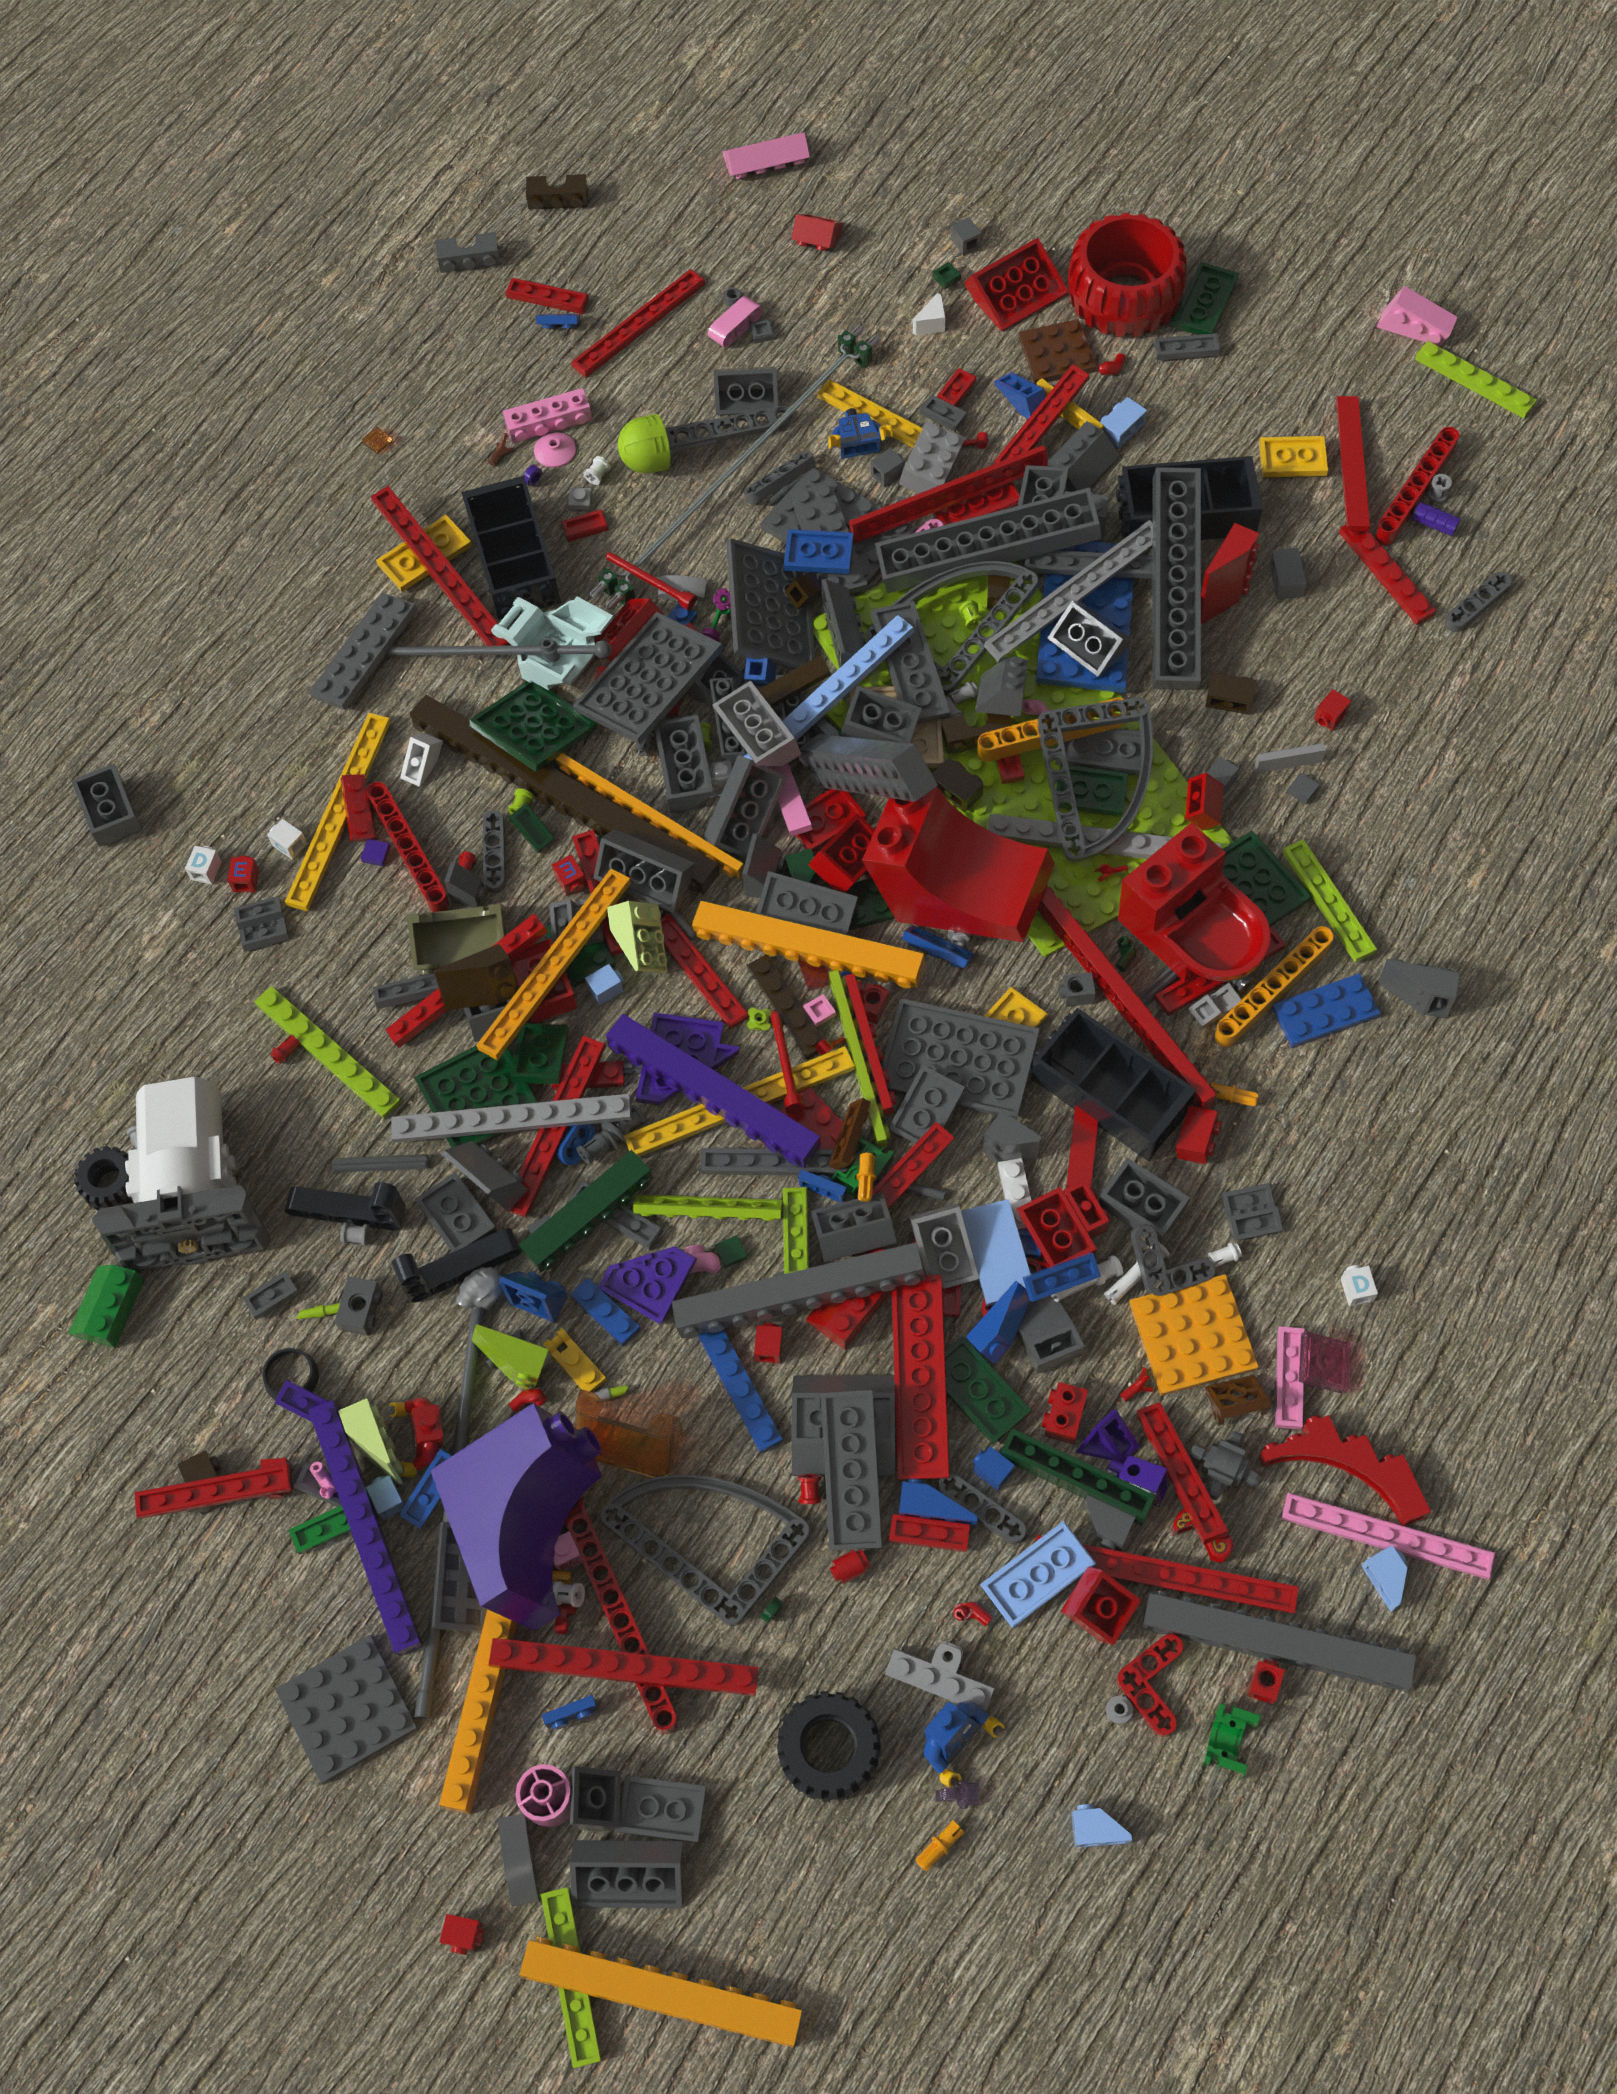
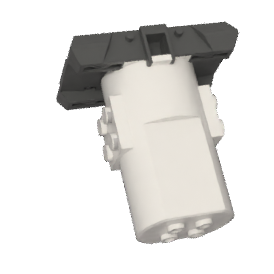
[92,1077,271,1271]

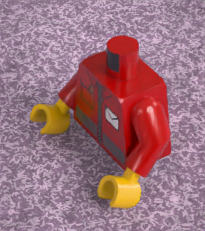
[389,1397,443,1478]

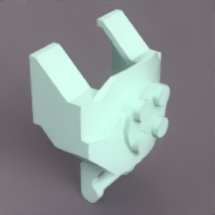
[491,597,614,690]

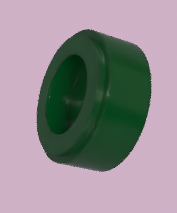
[760,1596,783,1623]

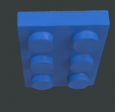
[784,529,853,574]

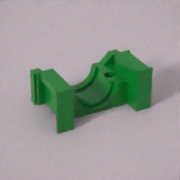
[833,1133,894,1198]
[1202,1703,1261,1779]

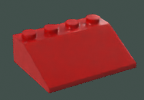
[964,237,1069,331]
[1201,523,1260,625]

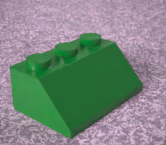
[68,1264,144,1348]

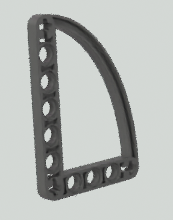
[866,561,1038,694]
[1037,697,1153,863]
[601,1475,810,1626]

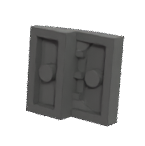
[234,896,289,952]
[549,899,603,945]
[1220,1183,1283,1241]

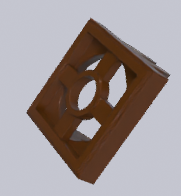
[1205,1375,1271,1426]

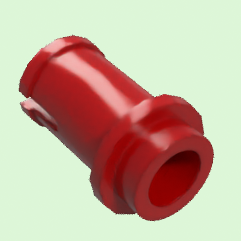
[458,851,476,871]
[270,1034,301,1064]

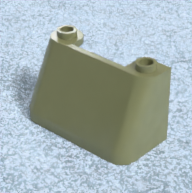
[407,904,506,975]

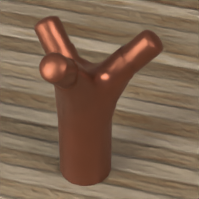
[488,433,514,466]

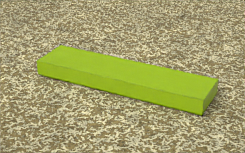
[783,1187,809,1274]

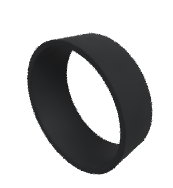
[262,1348,319,1400]

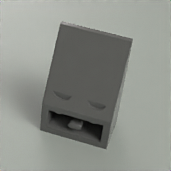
[1378,959,1460,1019]
[1017,1295,1085,1374]

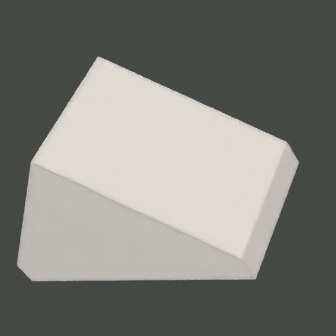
[913,293,945,335]

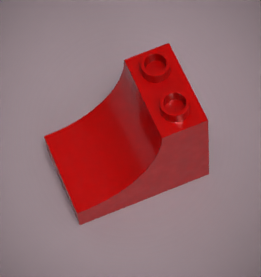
[862,787,1055,943]

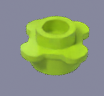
[747,1007,771,1031]

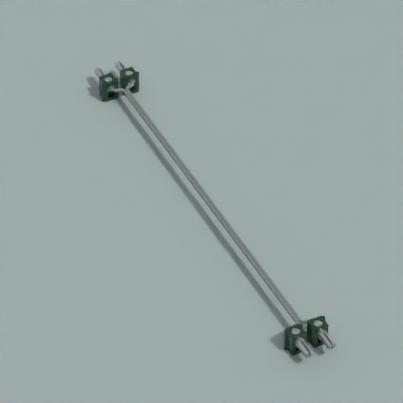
[589,324,880,610]

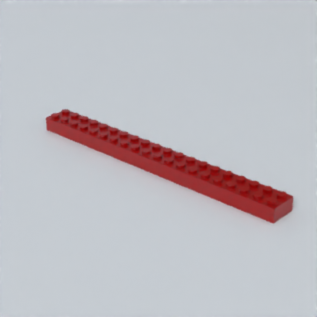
[1037,885,1216,1109]

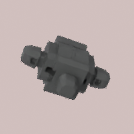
[1189,1431,1261,1500]

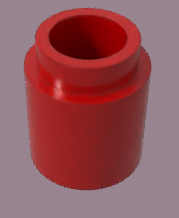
[830,1549,870,1585]

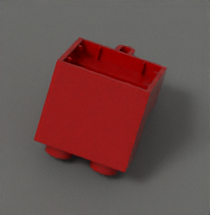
[1118,822,1270,981]

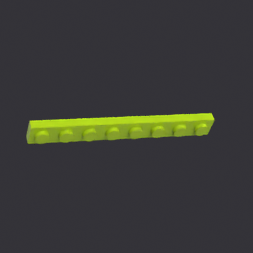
[829,970,890,1149]
[254,986,401,1120]

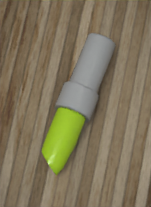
[581,1385,629,1406]

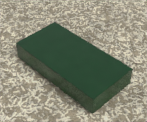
[508,803,556,853]

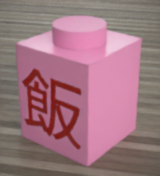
[553,1531,582,1571]

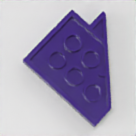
[635,1013,740,1105]

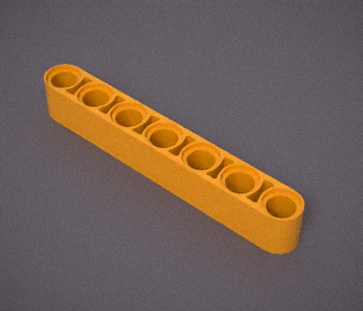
[977,698,1129,762]
[1214,926,1333,1047]

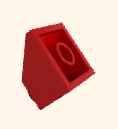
[791,214,844,251]

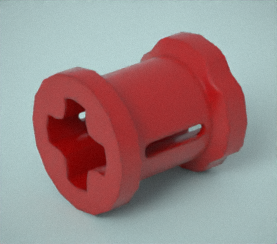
[798,1474,821,1504]

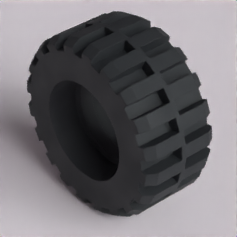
[777,1691,881,1802]

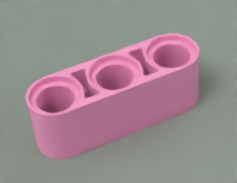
[708,296,763,348]

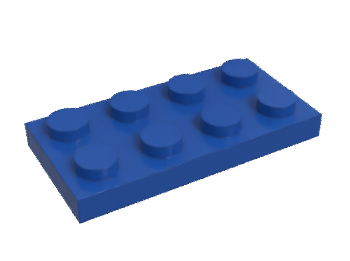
[1272,973,1380,1048]

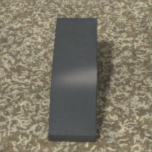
[497,1814,539,1907]

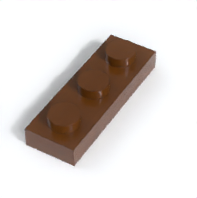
[829,1098,871,1170]

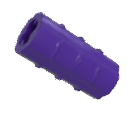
[1412,501,1461,537]

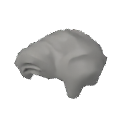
[456,1267,503,1310]

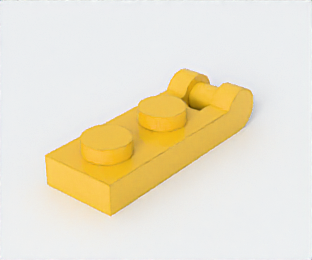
[542,1328,607,1395]

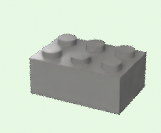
[899,421,965,493]

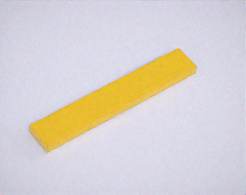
[817,379,923,448]

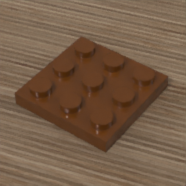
[1018,319,1096,384]

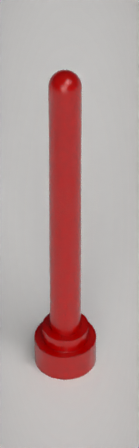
[606,552,697,611]
[771,1011,805,1113]

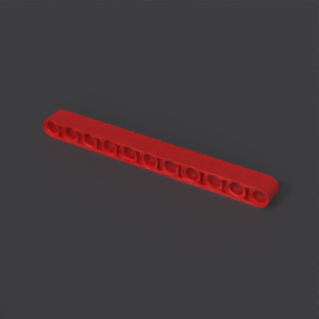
[565,1498,678,1734]

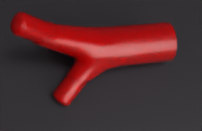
[1120,1367,1153,1402]

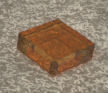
[362,427,392,455]

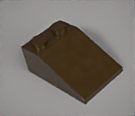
[433,944,518,1010]

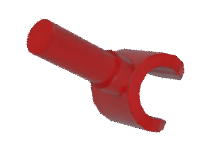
[963,432,989,449]
[1094,864,1128,882]
[815,1037,846,1055]

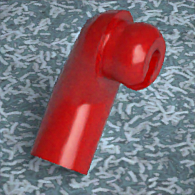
[1098,353,1126,376]
[508,1388,547,1413]
[953,1601,993,1627]

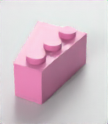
[1377,286,1458,347]

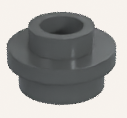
[723,287,743,307]

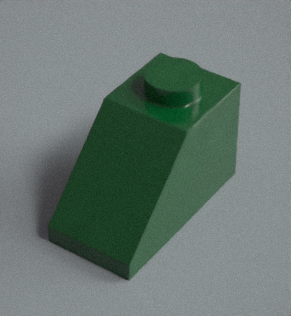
[785,848,819,884]

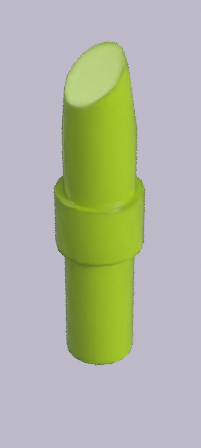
[296,1303,340,1319]

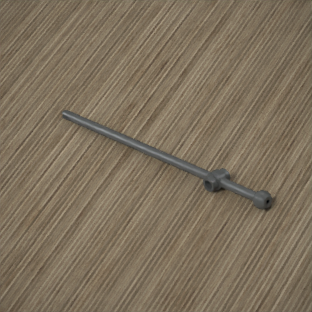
[385,638,611,662]

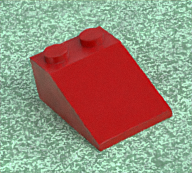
[510,938,578,1024]

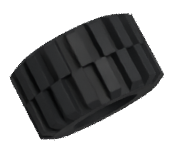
[74,1146,133,1211]

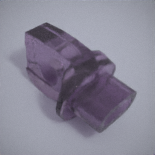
[935,1779,979,1809]

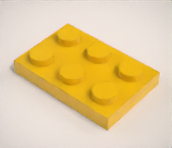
[1259,436,1328,477]

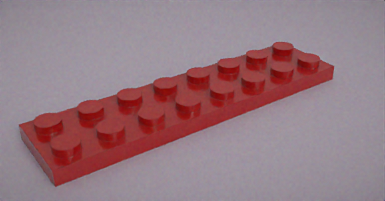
[892,1274,950,1481]

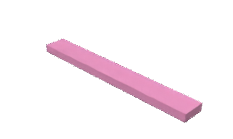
[1281,1493,1495,1580]

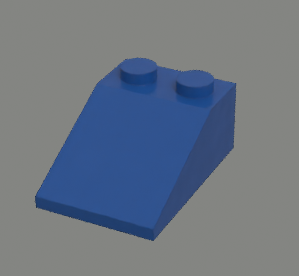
[499,1271,567,1323]

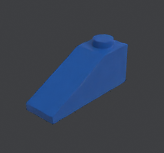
[994,372,1046,419]
[966,1281,1030,1363]
[899,1479,978,1528]

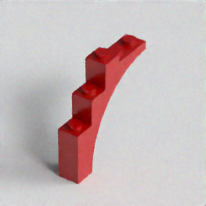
[1259,1415,1431,1526]

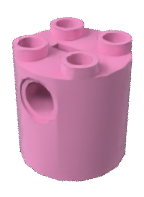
[515,1764,571,1828]

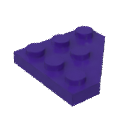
[598,1246,698,1324]

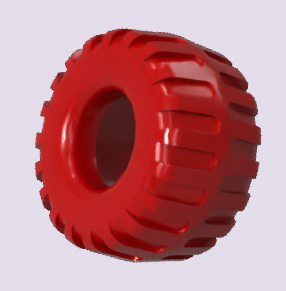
[1068,212,1187,338]

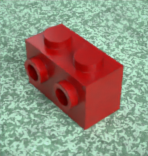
[1185,772,1224,831]
[1176,1105,1222,1165]
[1063,1180,1110,1239]
[1041,1382,1088,1445]

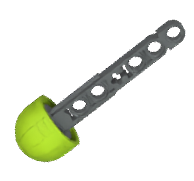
[618,406,793,473]

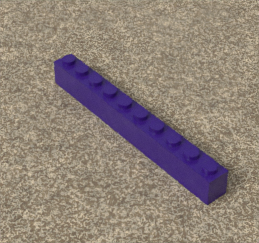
[606,1014,821,1168]
[308,1400,424,1656]

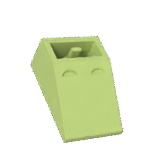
[607,901,668,973]
[338,1398,404,1485]

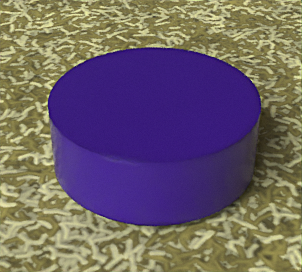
[523,464,542,486]

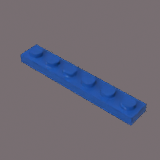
[698,1330,783,1454]

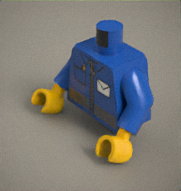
[828,408,894,459]
[924,1700,1004,1789]

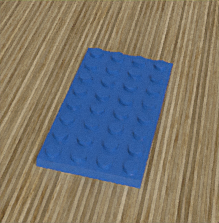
[1036,541,1133,693]

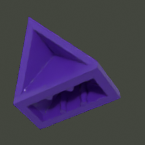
[1075,1409,1140,1463]

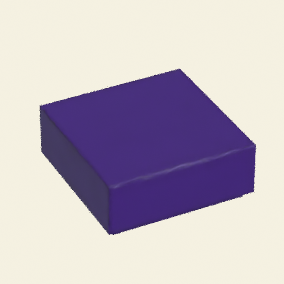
[360,839,390,867]

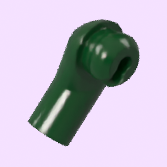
[1115,936,1136,972]

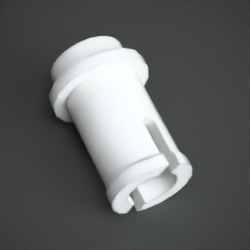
[1208,1242,1242,1268]

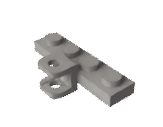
[885,1641,995,1712]

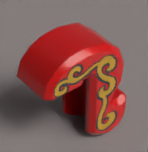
[1171,1509,1234,1563]

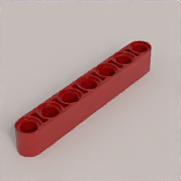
[1375,427,1459,545]
[367,782,450,912]

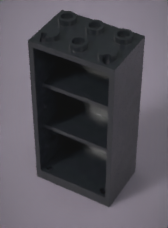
[1116,456,1262,540]
[461,476,561,620]
[1031,1008,1196,1162]

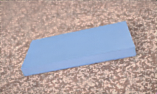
[961,1199,1030,1306]
[980,1521,1096,1628]

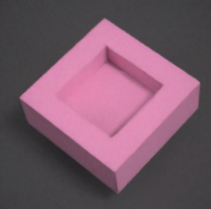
[803,994,836,1027]

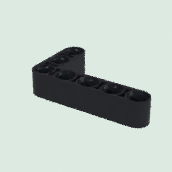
[284,1182,406,1231]
[391,1228,522,1303]

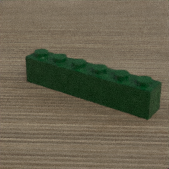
[519,1150,653,1273]
[1001,1428,1155,1526]

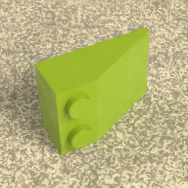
[472,1324,549,1389]

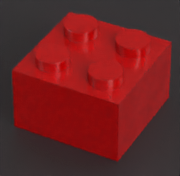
[1060,1567,1141,1646]

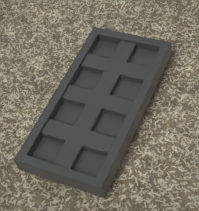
[432,1521,487,1633]

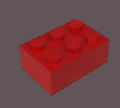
[808,813,875,893]

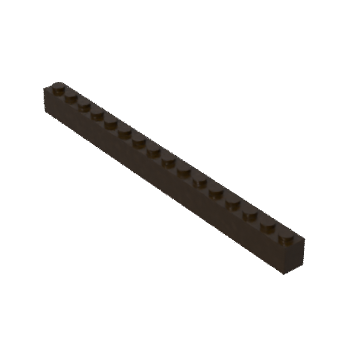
[410,695,720,895]

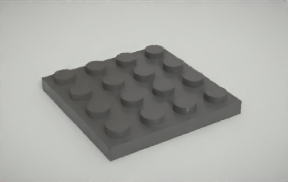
[275,1635,418,1785]

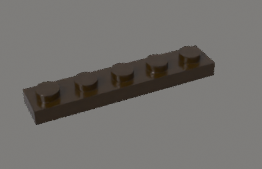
[747,954,823,1059]

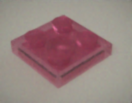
[1299,1331,1350,1394]

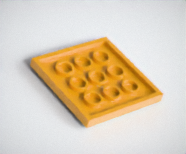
[1129,1274,1259,1396]

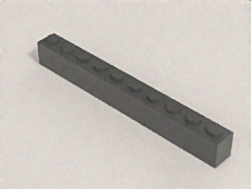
[672,1242,926,1339]
[1141,1591,1416,1692]

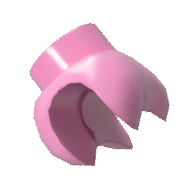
[685,1245,721,1273]

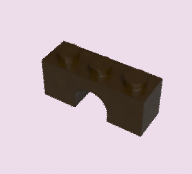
[526,174,588,210]
[941,713,1013,754]

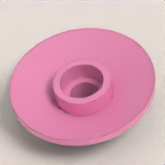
[534,432,576,468]

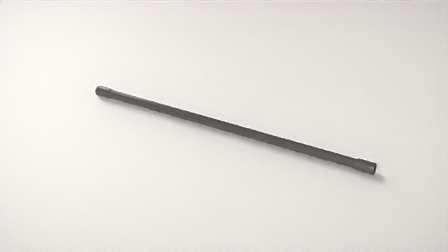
[414,1307,486,1719]

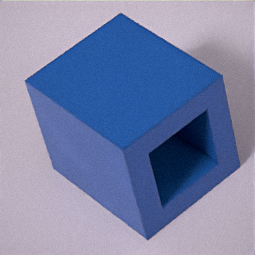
[744,657,776,686]
[973,1446,1015,1491]

